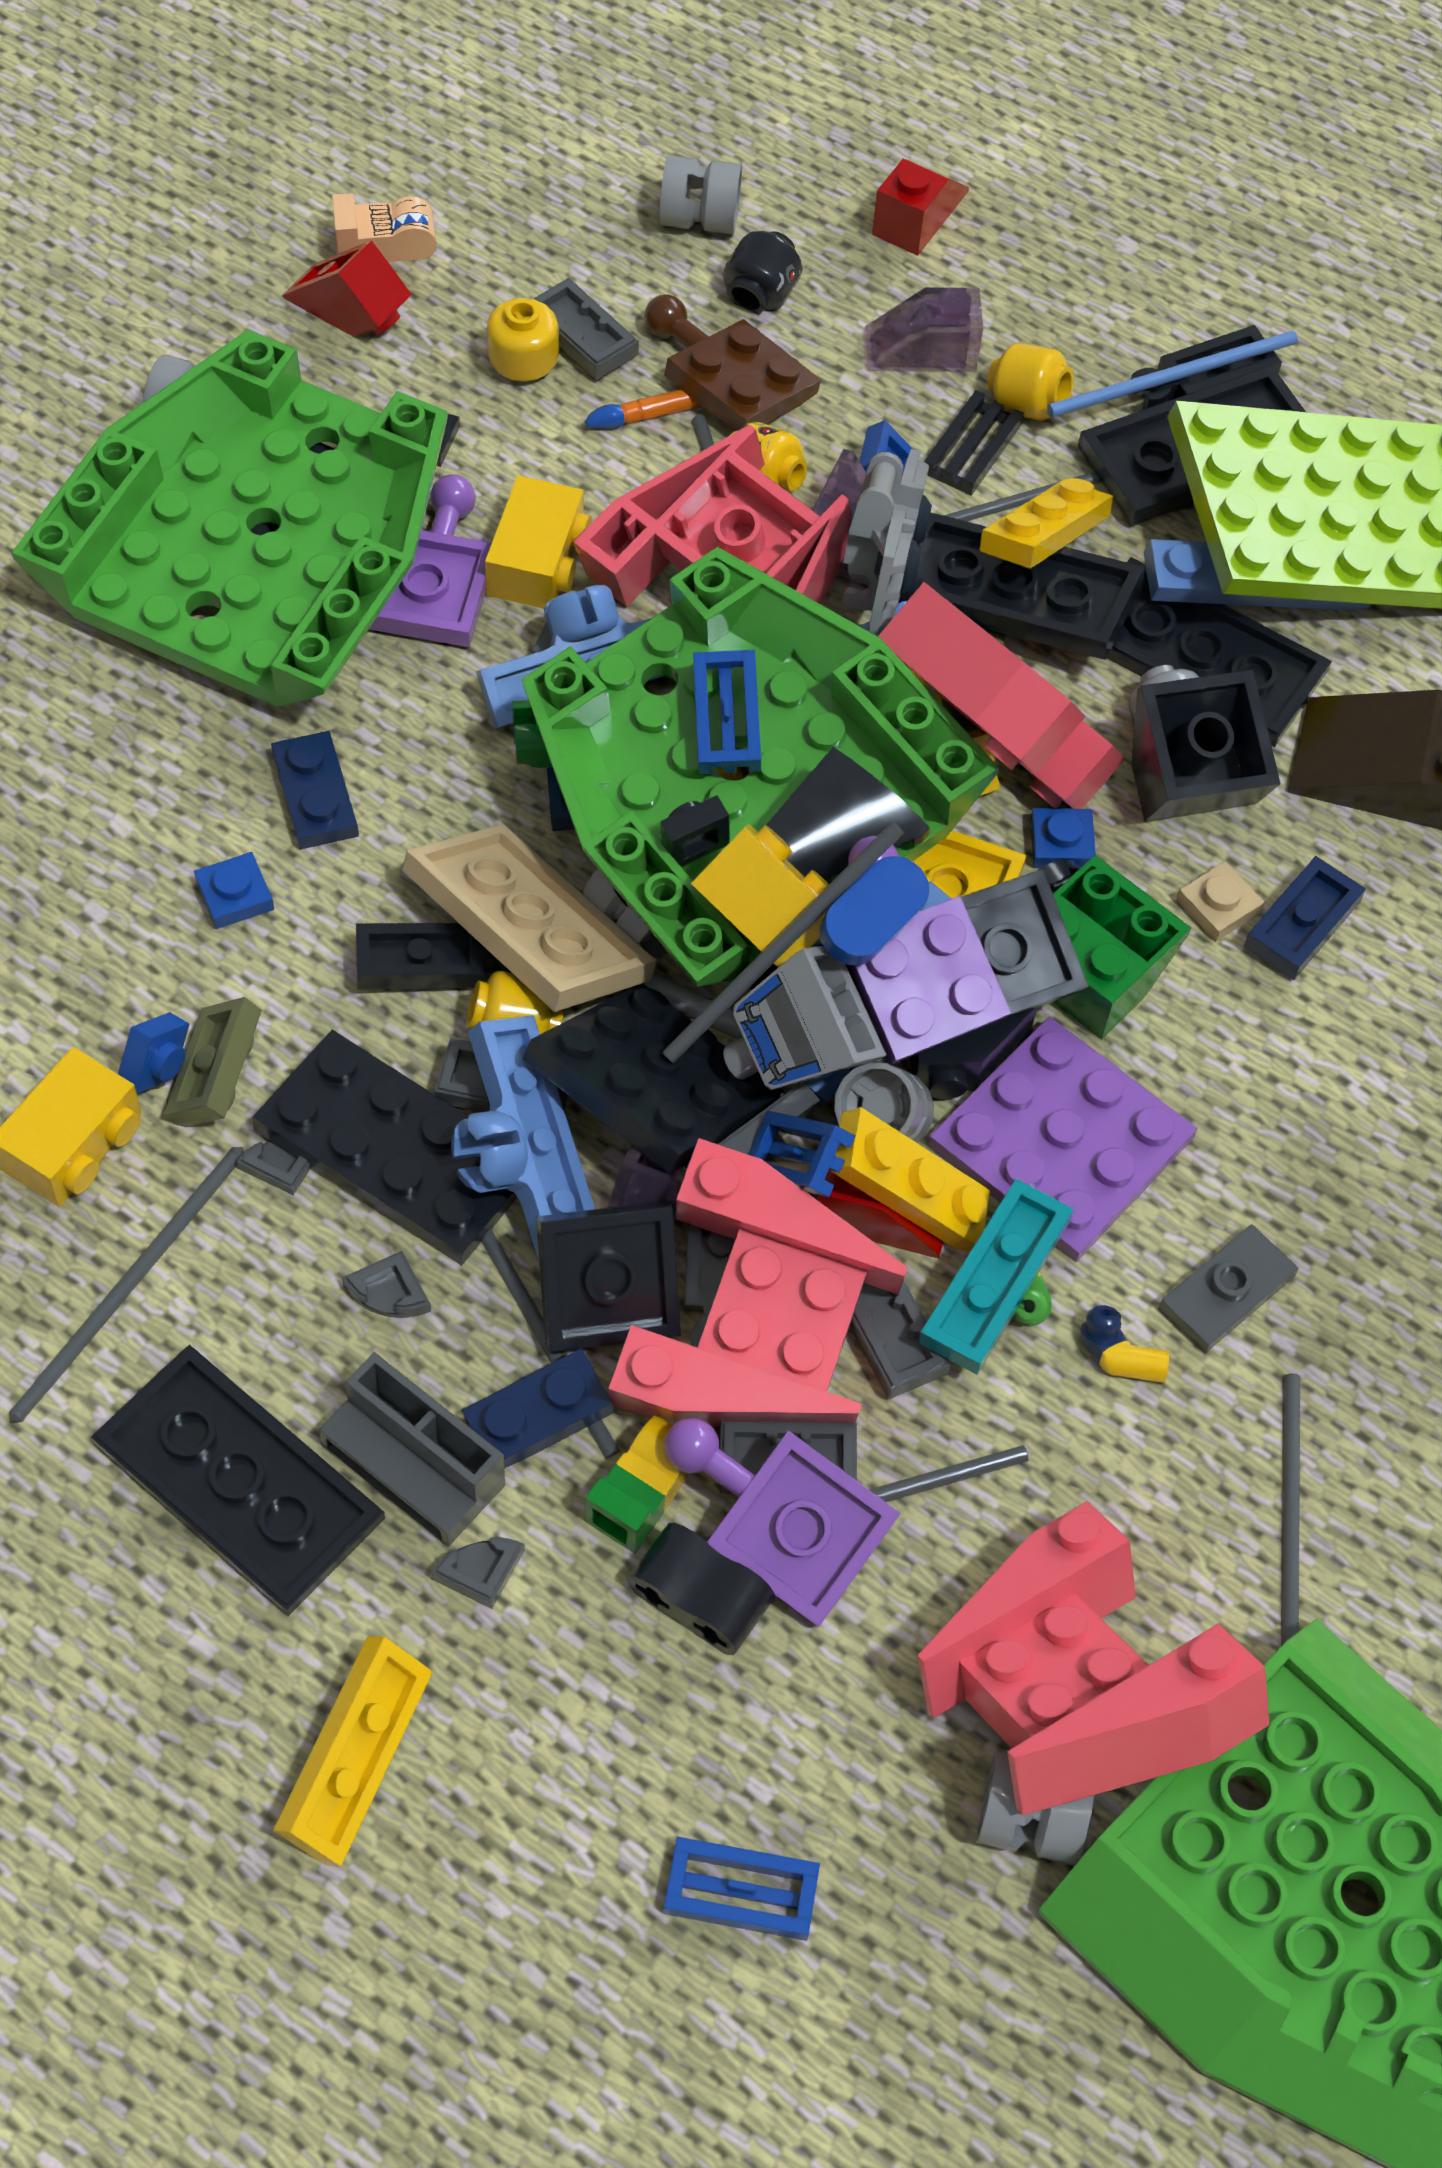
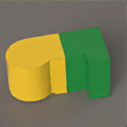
[585,1415,690,1554]

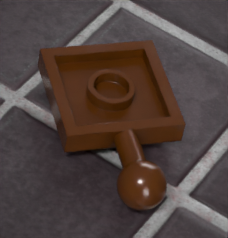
[644,294,821,431]

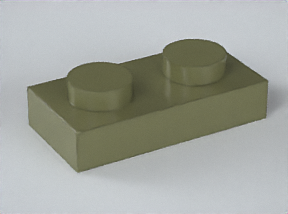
[163,997,262,1127]

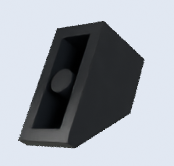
[909,1007,1038,1099]

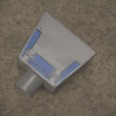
[723,946,887,1090]

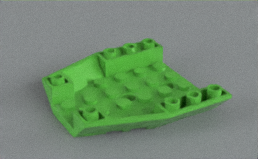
[11,329,448,707]
[521,547,999,987]
[1037,1618,1442,2168]

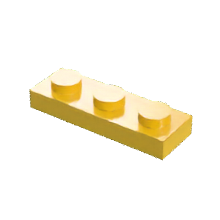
[980,478,1113,569]
[831,1107,990,1252]
[273,1636,433,1867]

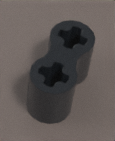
[627,1523,775,1655]

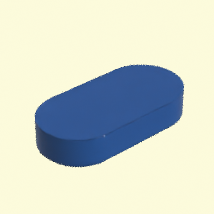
[820,856,929,965]

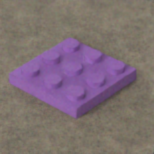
[927,1016,1198,1263]

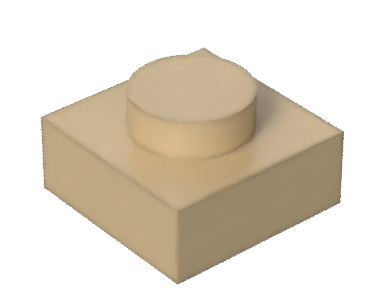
[1176,861,1265,942]

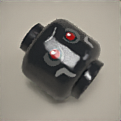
[723,231,803,314]

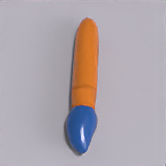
[585,389,702,430]

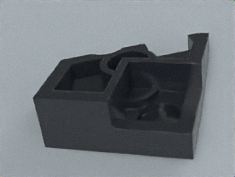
[766,747,930,884]

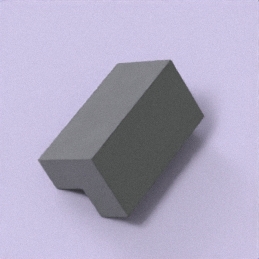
[319,1352,505,1547]

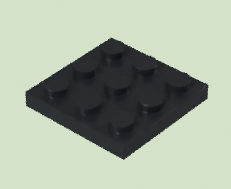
[523,983,785,1174]

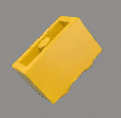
[485,475,592,608]
[691,824,832,968]
[0,1046,142,1207]

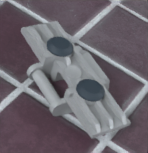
[842,449,932,636]

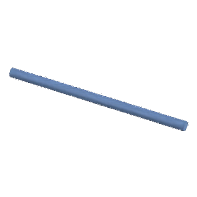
[1047,331,1298,418]

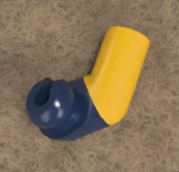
[1081,1305,1169,1383]

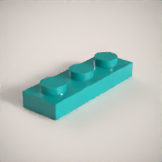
[919,1179,1074,1375]

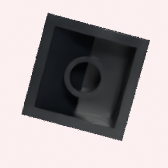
[1131,670,1281,822]

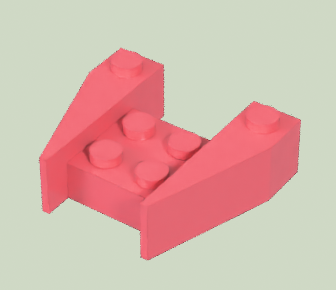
[573,425,853,607]
[878,582,1125,809]
[608,1138,908,1427]
[917,1501,1270,1816]

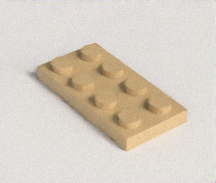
[402,824,657,1012]

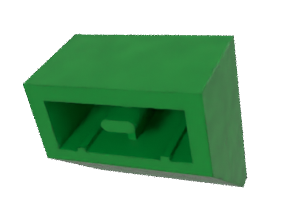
[1053,855,1191,1040]

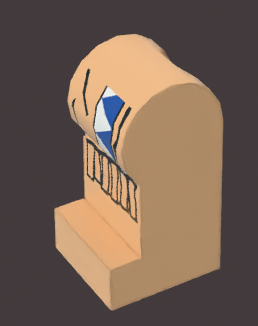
[332,193,437,262]

